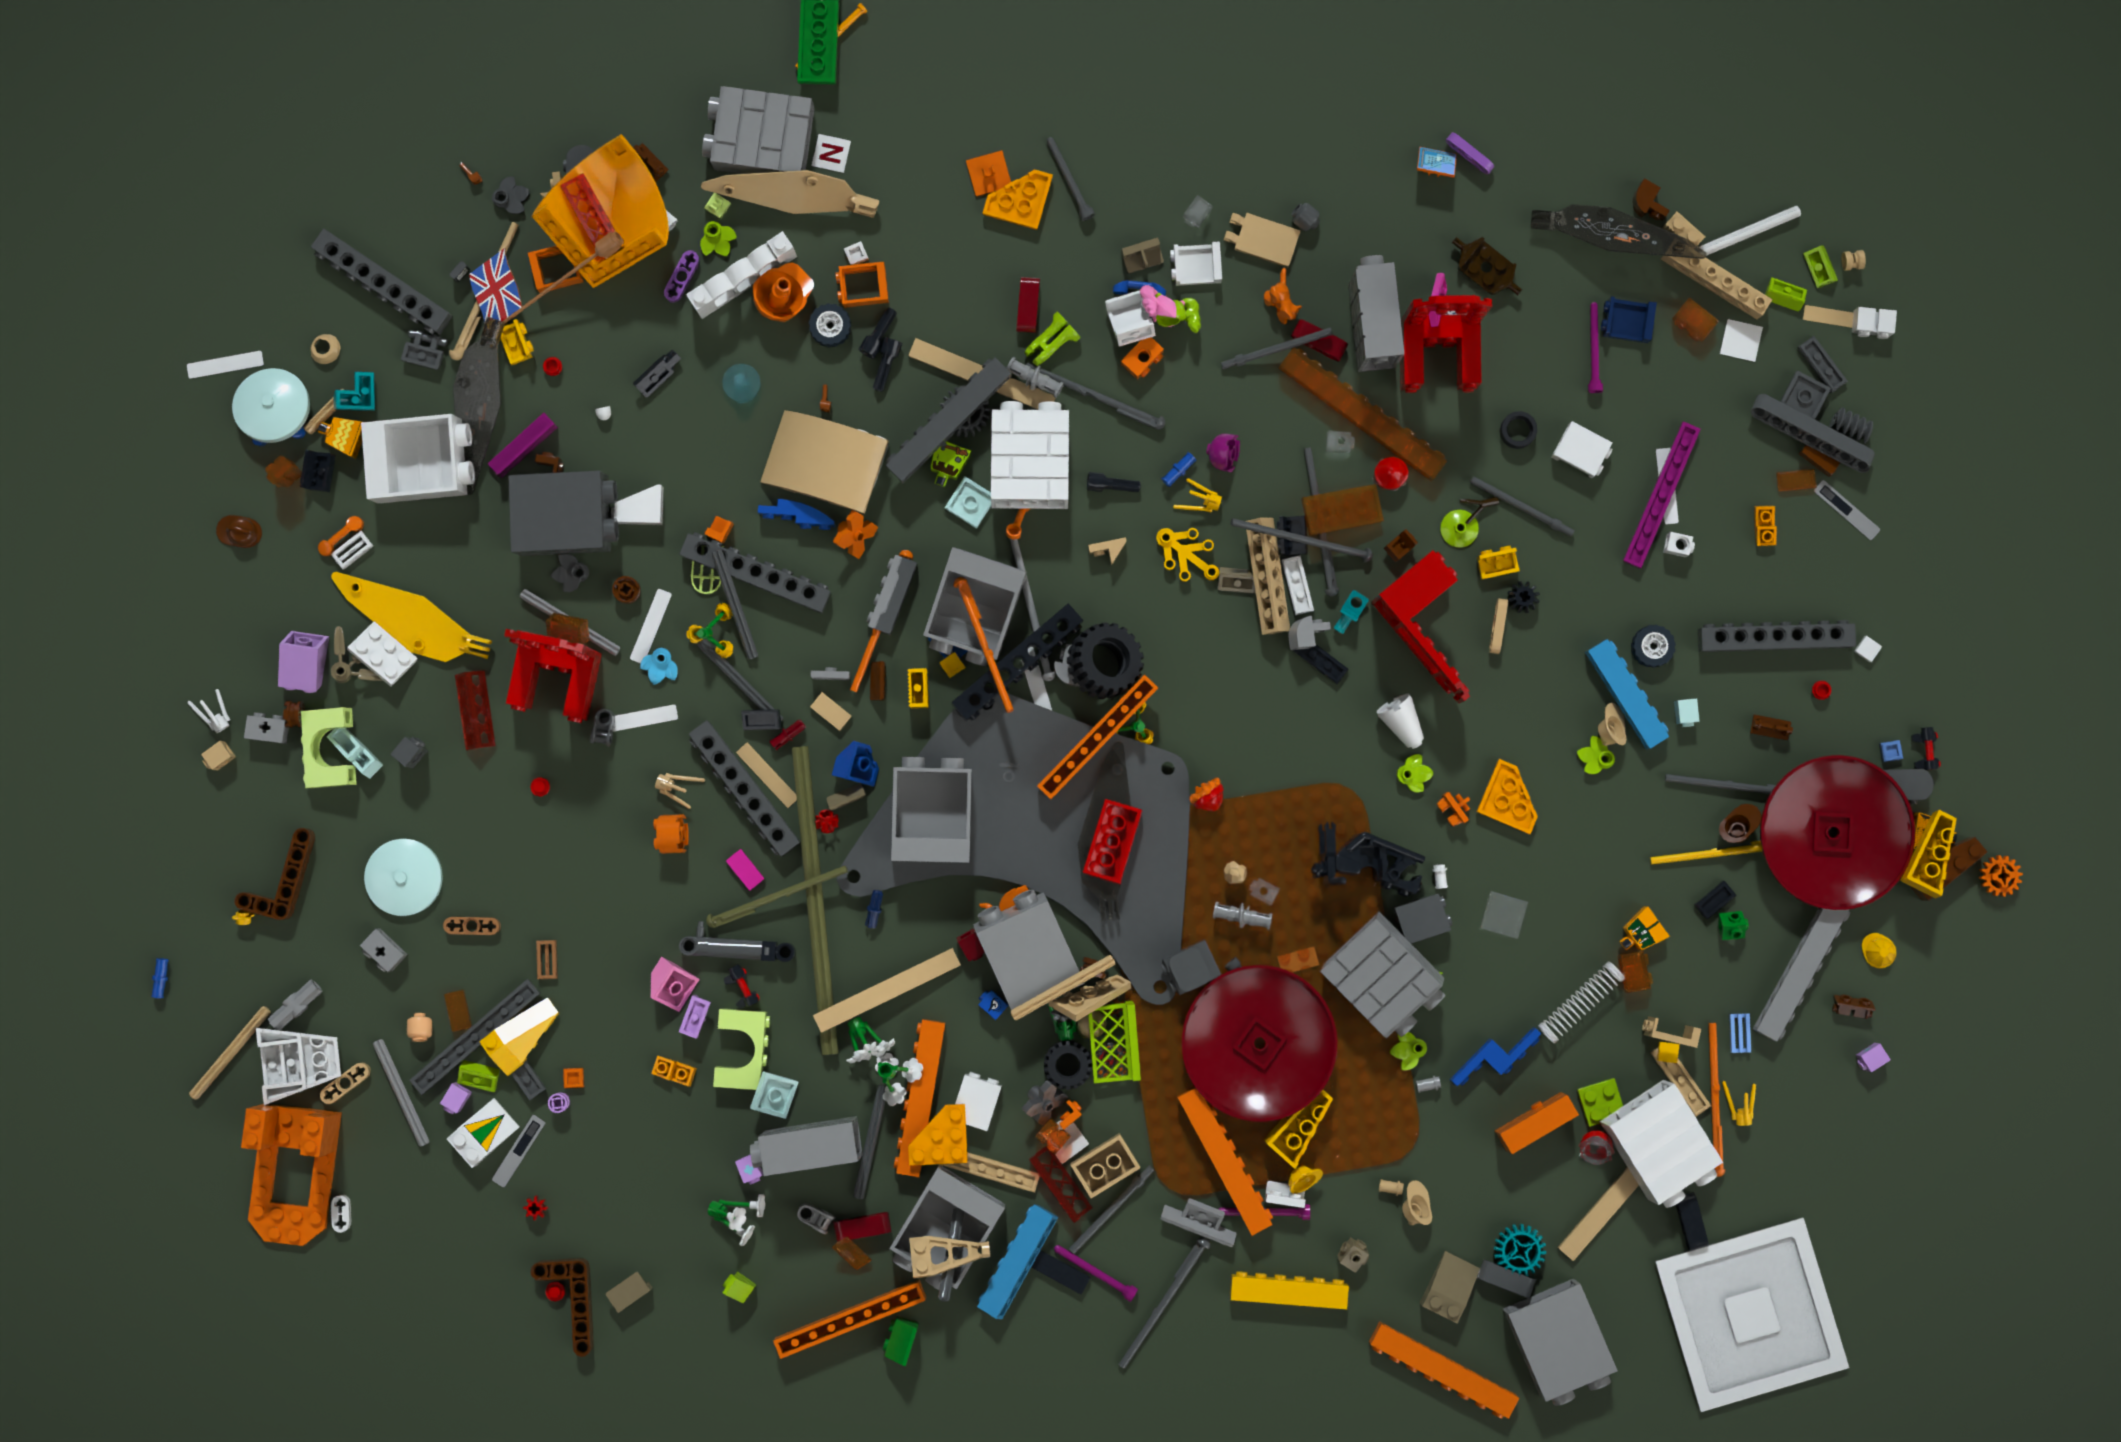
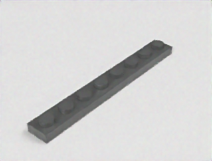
[409,979,541,1095]

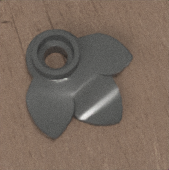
[492,176,530,214]
[551,554,589,592]

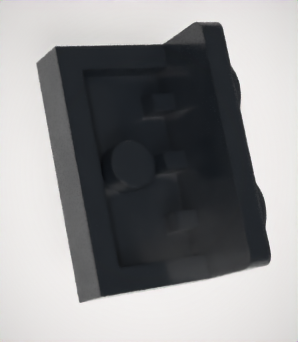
[300,450,336,492]
[1277,516,1308,556]

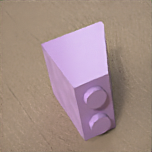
[278,631,329,693]

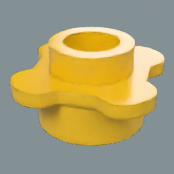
[232,910,255,925]

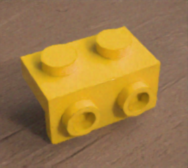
[497,319,534,365]
[1476,545,1520,580]

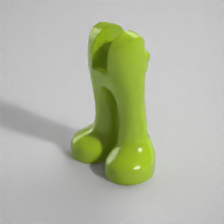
[1024,311,1081,366]

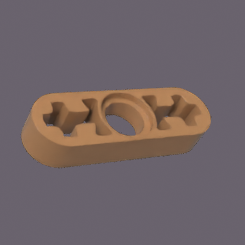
[443,917,501,935]

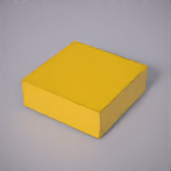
[939,652,966,678]
[1657,1041,1680,1063]

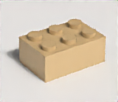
[1070,1133,1141,1198]

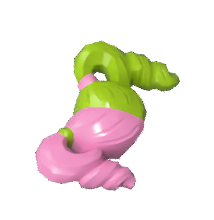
[1140,285,1201,333]

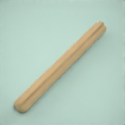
[1011,955,1115,1020]
[189,1006,271,1100]

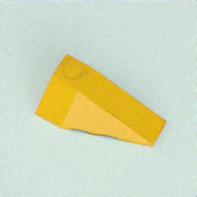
[479,998,559,1076]

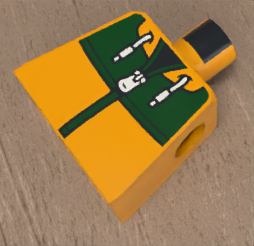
[1619,906,1670,950]

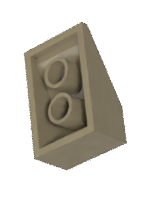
[1420,1251,1480,1324]

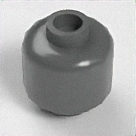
[1291,203,1320,231]

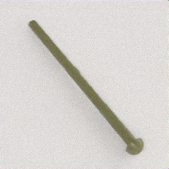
[706,865,848,928]

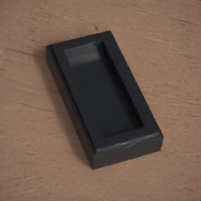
[741,709,781,730]
[1694,880,1737,920]

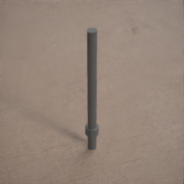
[1221,327,1333,370]
[1470,476,1575,537]
[1069,1165,1155,1254]

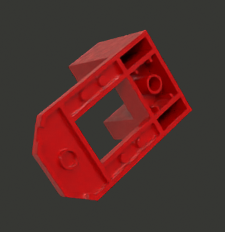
[1400,295,1492,393]
[1371,550,1470,703]
[504,629,602,724]

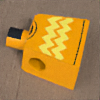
[318,417,363,459]

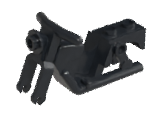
[1311,822,1425,897]

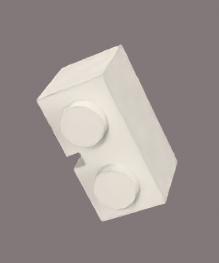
[1852,307,1897,339]

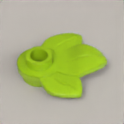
[700,221,737,256]
[1577,736,1615,774]
[1396,754,1433,793]
[1390,1032,1427,1070]

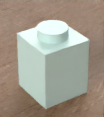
[1674,699,1699,727]

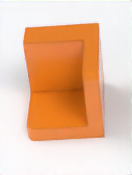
[705,516,734,545]

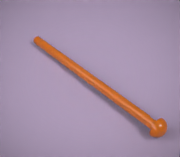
[953,577,1014,713]
[1709,1023,1726,1177]

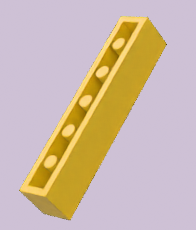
[1230,1271,1349,1309]

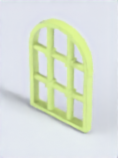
[690,545,724,594]

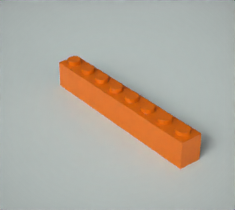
[1037,675,1158,799]
[894,1019,946,1177]
[1177,1087,1273,1236]
[773,1279,927,1359]
[1369,1321,1519,1419]

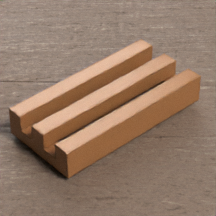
[536,940,558,979]

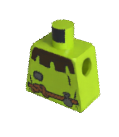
[931,442,971,487]

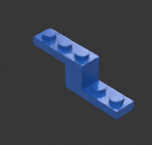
[1449,1027,1541,1086]

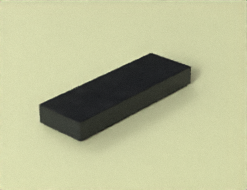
[1292,645,1349,685]
[1031,1250,1091,1295]

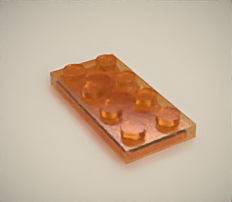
[1301,484,1384,536]

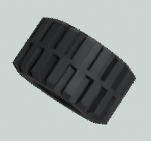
[1044,1040,1092,1090]

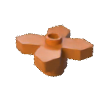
[833,510,878,559]

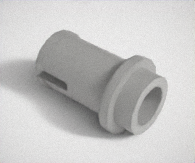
[1416,1075,1441,1093]

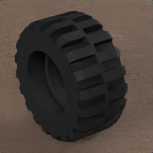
[1067,622,1144,699]

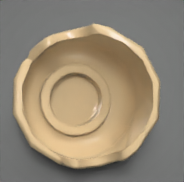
[1076,1011,1107,1039]

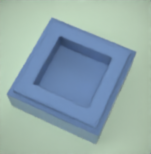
[1879,740,1903,762]

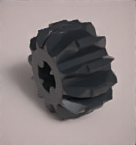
[1507,581,1540,613]

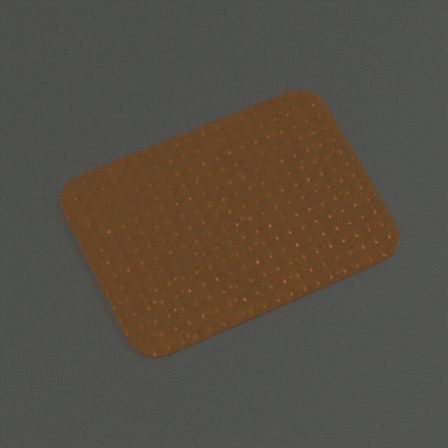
[1121,783,1419,1195]

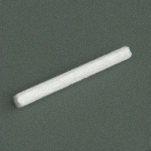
[1694,206,1801,257]

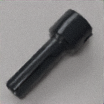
[858,307,897,359]
[873,337,903,392]
[1087,472,1141,492]

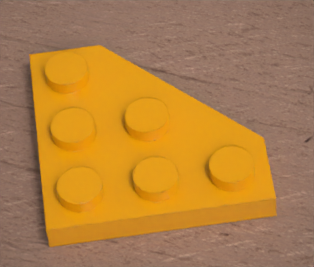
[982,169,1053,230]
[1476,759,1538,834]
[908,1104,968,1166]

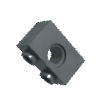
[390,736,428,768]

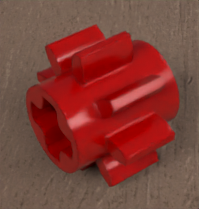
[815,809,839,834]
[523,1195,549,1220]

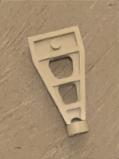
[909,1236,990,1278]

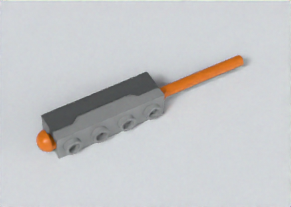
[850,550,918,693]

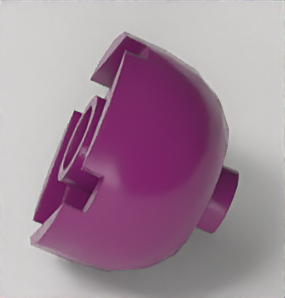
[1206,434,1240,472]

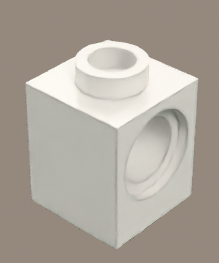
[1663,532,1695,557]

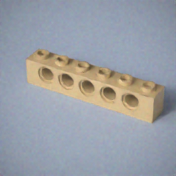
[1661,239,1773,320]
[1246,518,1290,635]

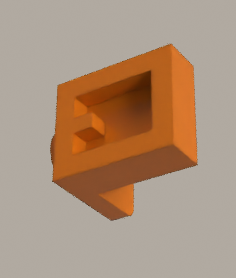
[1059,1099,1082,1129]

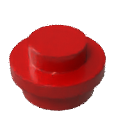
[543,357,562,376]
[1812,681,1831,700]
[530,777,550,797]
[545,1282,565,1302]

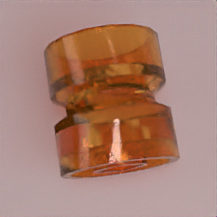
[1035,1118,1071,1154]

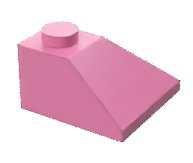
[651,957,700,1012]

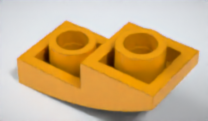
[1754,506,1777,546]
[651,1055,697,1087]

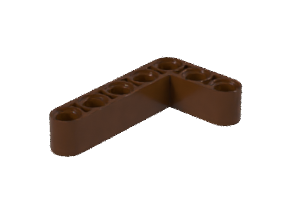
[234,828,315,920]
[531,1258,594,1357]

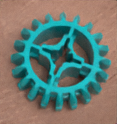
[1493,1224,1546,1276]

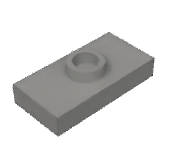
[811,667,851,680]

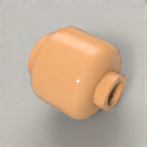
[407,1013,432,1042]

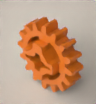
[1979,855,2023,897]

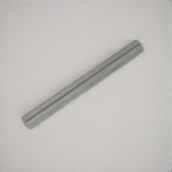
[520,589,620,656]
[373,1039,429,1147]

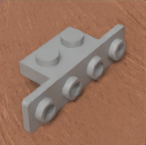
[1160,1198,1236,1247]

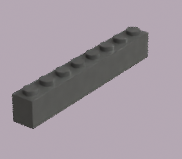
[886,357,1012,483]

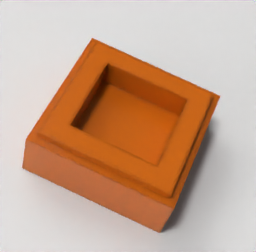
[563,1068,584,1088]

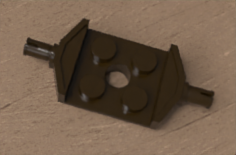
[1452,237,1523,296]

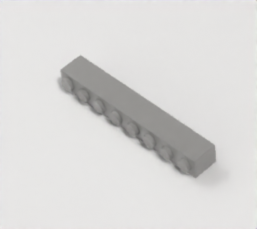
[1752,908,1850,1042]

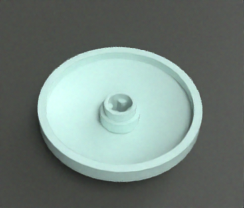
[232,368,310,443]
[364,839,443,916]

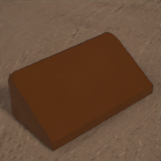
[1799,445,1840,477]
[870,661,886,701]

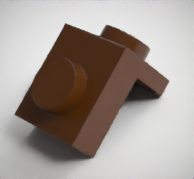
[535,452,564,473]
[1383,529,1418,562]

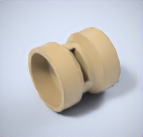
[1841,250,1866,271]

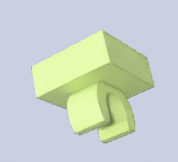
[704,193,731,220]

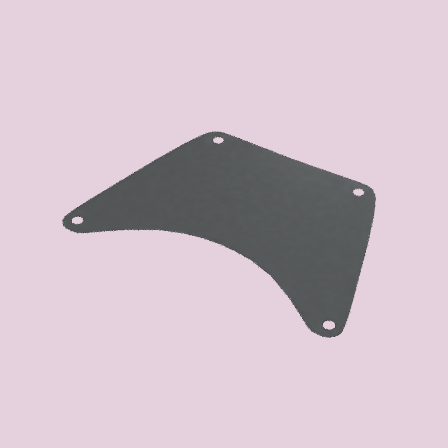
[837,687,1190,1005]

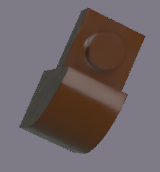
[1633,178,1670,221]

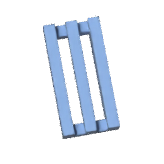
[1729,1013,1751,1053]

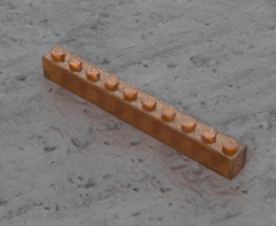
[1279,347,1447,482]

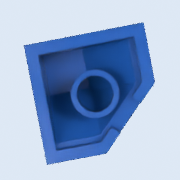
[832,741,879,787]

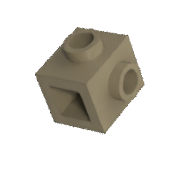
[1337,1237,1369,1273]

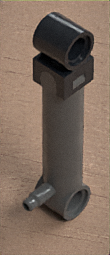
[679,921,796,962]

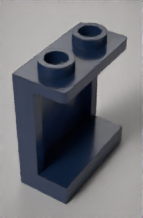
[1601,296,1657,343]

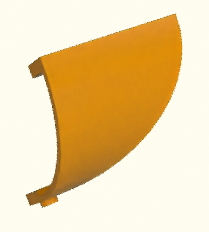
[532,134,669,288]

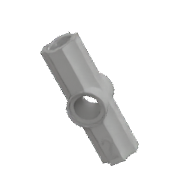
[268,979,323,1031]

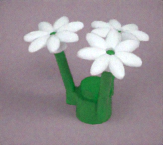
[846,1017,895,1064]

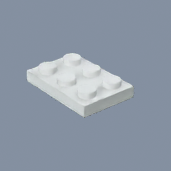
[347,622,418,687]

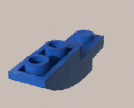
[758,499,835,530]

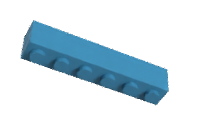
[1585,639,1669,750]
[977,1204,1059,1319]

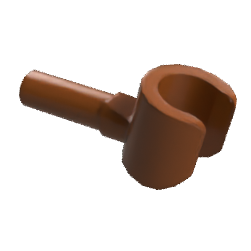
[459,163,483,185]
[820,385,832,412]

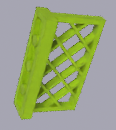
[1088,1001,1141,1083]

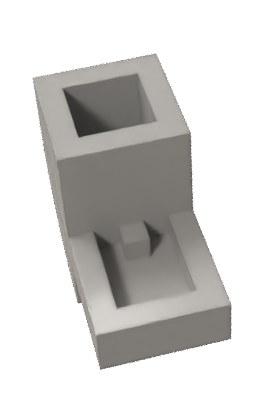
[1289,616,1331,650]
[1054,644,1080,687]

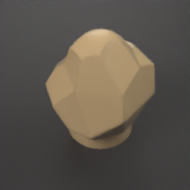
[1224,861,1247,884]

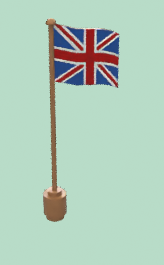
[469,231,624,338]

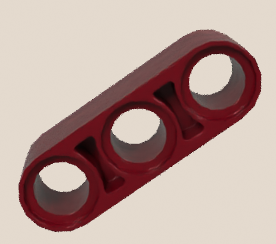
[1016,277,1040,333]
[1291,319,1348,362]
[833,1212,892,1242]

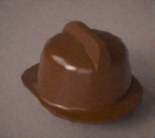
[216,515,262,548]
[1719,804,1762,843]

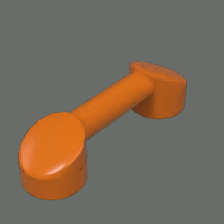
[1006,509,1030,540]
[318,516,364,557]

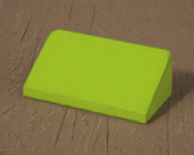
[1803,246,1838,288]
[1765,277,1807,311]
[457,1060,500,1092]

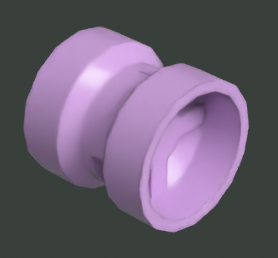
[548,1092,570,1113]

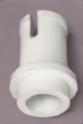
[1432,864,1448,889]

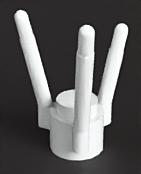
[187,689,231,733]

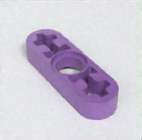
[1445,132,1495,175]
[664,250,700,303]

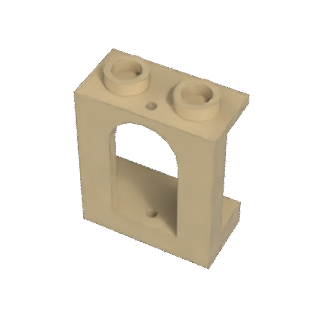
[1642,1016,1701,1048]

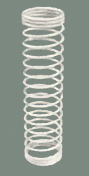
[1538,961,1625,1043]

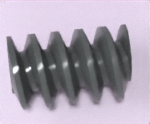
[1829,407,1873,444]

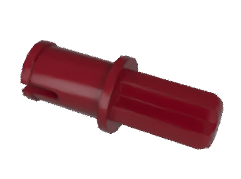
[770,719,806,751]

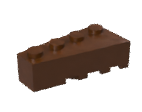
[1910,837,1987,901]

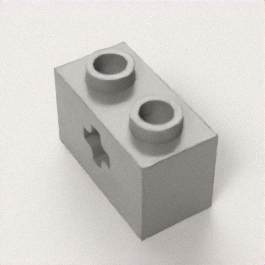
[244,712,289,744]
[360,928,408,972]

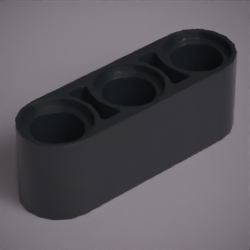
[1676,1192,1709,1251]

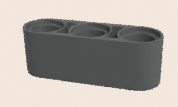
[1477,1259,1536,1298]

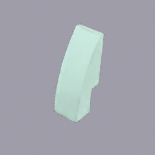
[327,728,383,779]

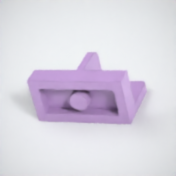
[679,995,711,1039]

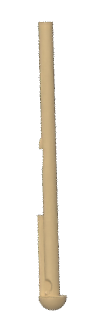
[449,222,519,361]

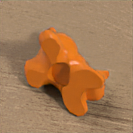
[1264,268,1302,325]

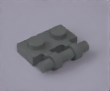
[401,330,448,371]

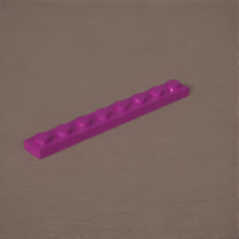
[1623,421,1701,569]

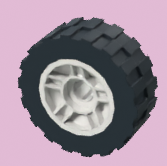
[809,303,852,348]
[1631,625,1676,668]

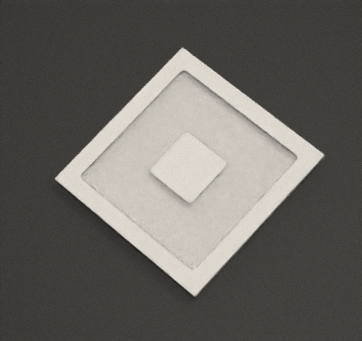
[1655,1217,1849,1412]

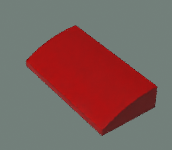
[1083,799,1143,885]

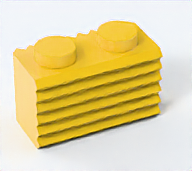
[907,668,929,709]

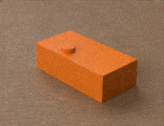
[1495,1092,1579,1154]

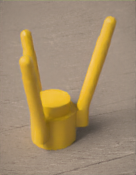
[1173,478,1222,513]
[1722,1081,1756,1126]

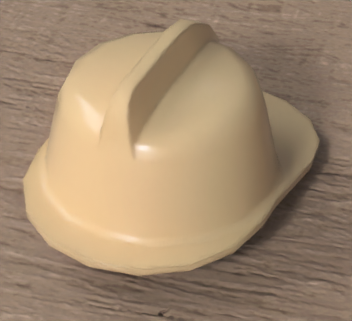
[1598,703,1627,746]
[1402,1180,1432,1225]

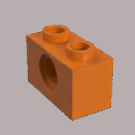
[1121,337,1164,380]

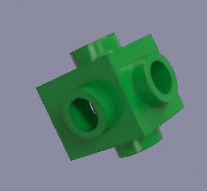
[1717,911,1749,940]

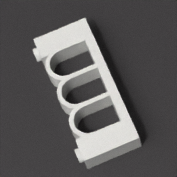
[686,231,797,319]

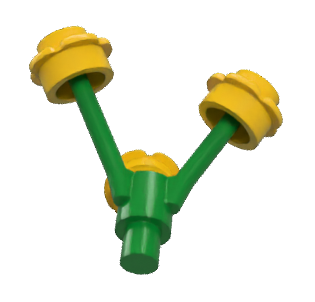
[686,603,733,658]
[1116,702,1154,745]

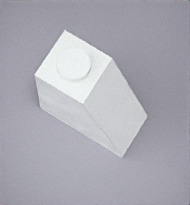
[611,485,664,525]

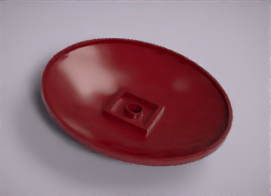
[1760,755,1915,910]
[1182,965,1338,1122]

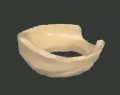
[310,334,341,364]

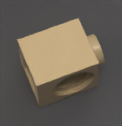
[201,741,236,771]

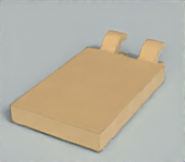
[1224,213,1300,268]

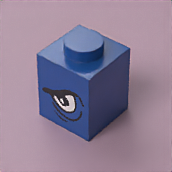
[978,990,1009,1020]

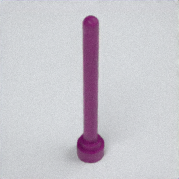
[1588,302,1603,393]
[1218,1204,1310,1220]
[1054,1245,1138,1302]

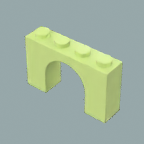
[301,707,357,788]
[713,1008,770,1090]

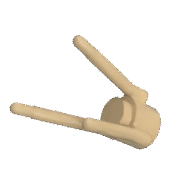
[655,773,705,809]

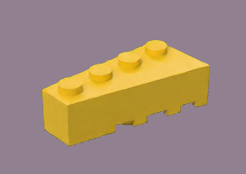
[1900,810,1957,899]
[1263,1090,1333,1169]

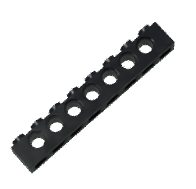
[951,603,1083,722]

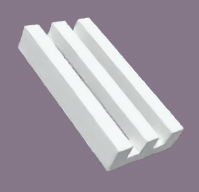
[331,531,374,570]

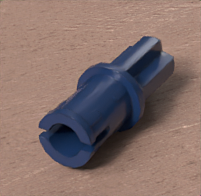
[865,890,883,928]

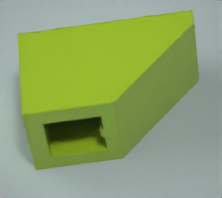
[722,1271,756,1303]

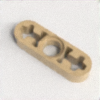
[1489,598,1508,654]
[320,1062,371,1104]

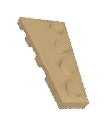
[1049,975,1131,1021]

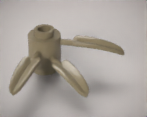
[331,626,383,683]

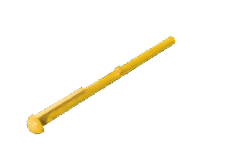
[1650,841,1762,865]

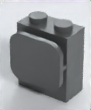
[1393,893,1453,944]
[1161,939,1221,995]

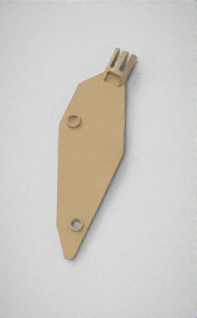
[701,170,879,218]

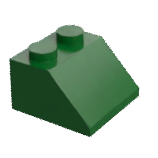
[882,1316,919,1366]

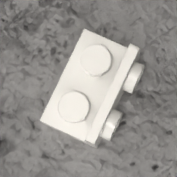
[1264,1181,1306,1208]

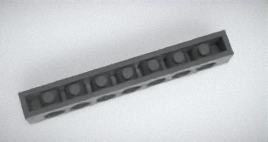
[311,228,453,335]
[679,532,831,614]
[1698,620,1856,652]
[689,720,801,857]

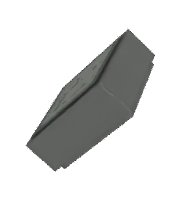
[449,261,470,283]

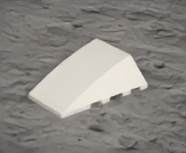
[256,1028,341,1105]

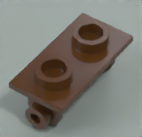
[633,143,669,182]
[1750,714,1793,741]
[1832,994,1876,1019]

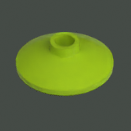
[1440,510,1479,548]

